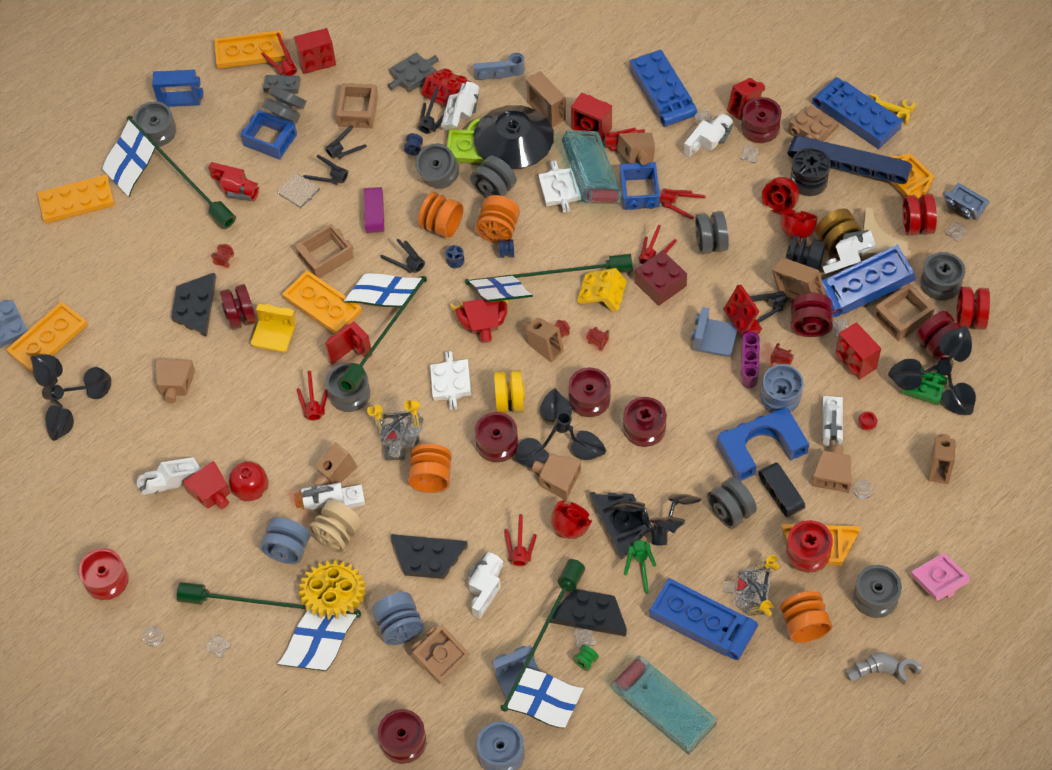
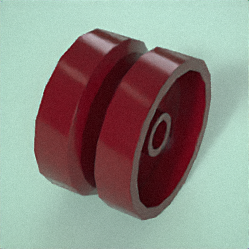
[741,97,782,143]
[220,284,257,331]
[791,292,833,337]
[915,311,961,359]
[568,367,611,417]
[623,397,667,447]
[475,412,518,463]
[378,709,427,764]

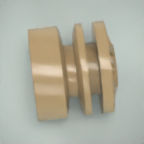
[308,499,362,552]

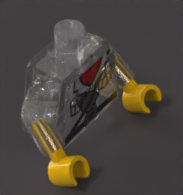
[367,400,424,457]
[723,555,780,617]

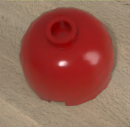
[762,177,799,214]
[780,210,818,241]
[229,461,269,501]
[551,500,592,539]

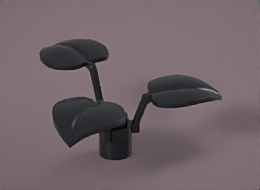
[888,326,976,415]
[30,354,111,441]
[515,388,606,467]
[608,494,702,546]

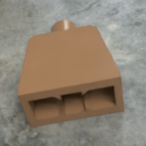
[617,133,655,165]
[522,318,564,362]
[156,359,195,403]
[929,434,956,484]
[313,442,358,486]
[812,444,852,493]
[532,455,581,501]

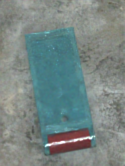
[561,130,622,204]
[610,655,717,755]

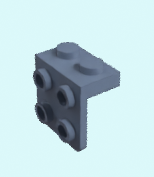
[943,182,990,220]
[691,307,737,357]
[492,645,540,699]

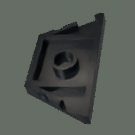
[171,273,216,336]
[589,492,648,560]
[391,534,468,579]
[550,589,627,637]

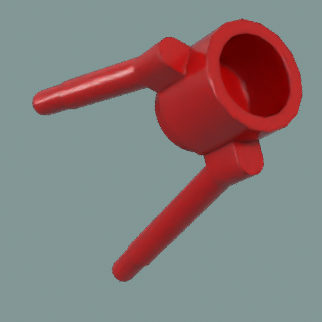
[261,32,298,76]
[605,127,645,151]
[660,188,706,219]
[638,225,677,264]
[297,370,328,421]
[505,514,537,566]

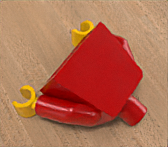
[451,299,509,343]

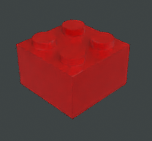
[294,28,336,74]
[571,92,612,142]
[835,322,882,380]

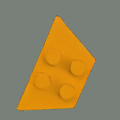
[888,153,935,200]
[781,524,860,566]

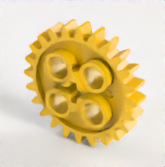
[299,560,365,620]

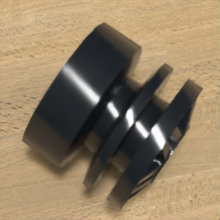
[790,147,831,196]
[786,235,826,271]

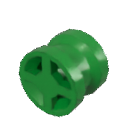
[572,645,599,671]

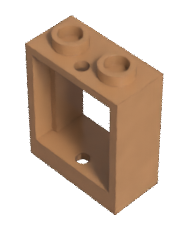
[526,71,566,127]
[336,83,378,129]
[295,224,354,278]
[772,257,826,300]
[873,283,935,342]

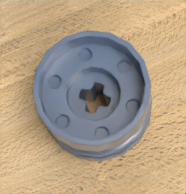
[760,364,804,413]
[372,592,424,645]

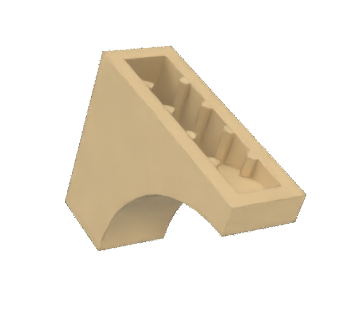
[860,207,911,262]

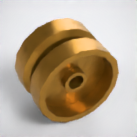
[815,208,863,255]

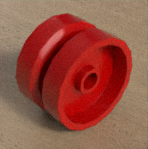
[902,193,937,236]
[956,286,990,330]
[786,520,833,573]
[79,548,128,600]

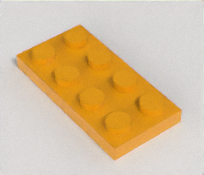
[214,30,285,69]
[37,174,115,224]
[282,270,363,335]
[6,301,88,374]

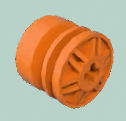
[418,192,464,239]
[475,195,520,243]
[408,444,452,493]
[780,591,833,643]

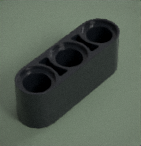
[758,462,805,517]

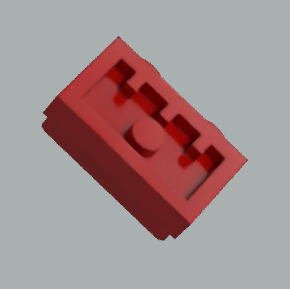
[422,68,471,106]
[723,284,762,337]
[325,321,372,365]

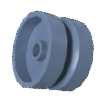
[259,517,311,564]
[477,721,524,770]

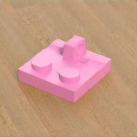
[911,553,970,601]

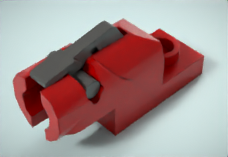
[208,162,259,201]

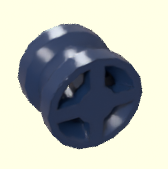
[404,133,423,156]
[499,239,515,258]
[446,245,464,268]

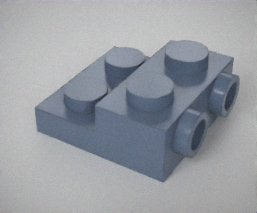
[0,300,28,348]

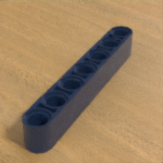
[787,136,913,184]

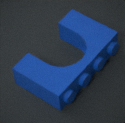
[716,407,809,481]

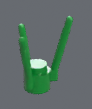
[624,540,656,593]

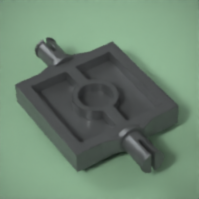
[387,52,439,92]

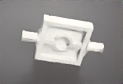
[538,160,582,213]
[430,351,472,410]

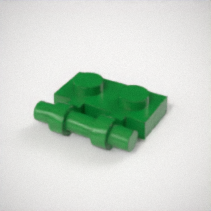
[901,367,948,405]

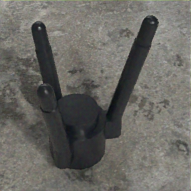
[417,89,444,134]
[325,126,367,160]
[303,155,348,185]
[380,239,425,273]
[750,291,787,323]

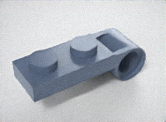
[474,53,525,80]

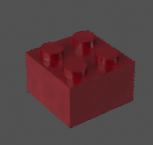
[634,250,687,306]

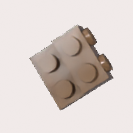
[788,105,839,141]
[410,624,470,684]

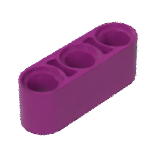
[364,187,385,233]
[741,331,760,388]

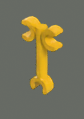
[870,94,916,125]

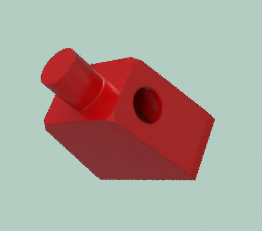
[727,78,765,120]
[183,460,230,509]

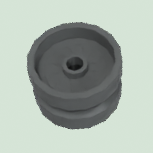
[262,85,307,123]
[134,101,176,147]
[416,143,460,189]
[470,156,517,198]
[695,211,729,255]
[920,252,966,301]
[326,363,370,412]
[707,477,757,529]
[853,565,902,618]

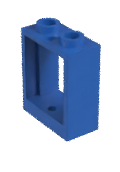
[152,69,204,107]
[241,110,297,160]
[620,162,660,210]

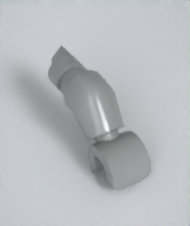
[846,652,921,684]

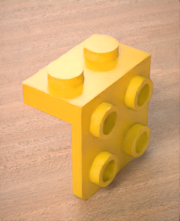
[577,268,627,312]
[251,304,297,353]

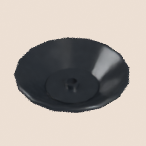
[474,105,554,169]

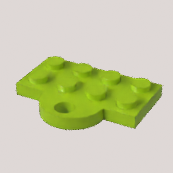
[447,118,484,164]

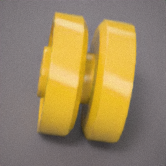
[494,370,525,413]

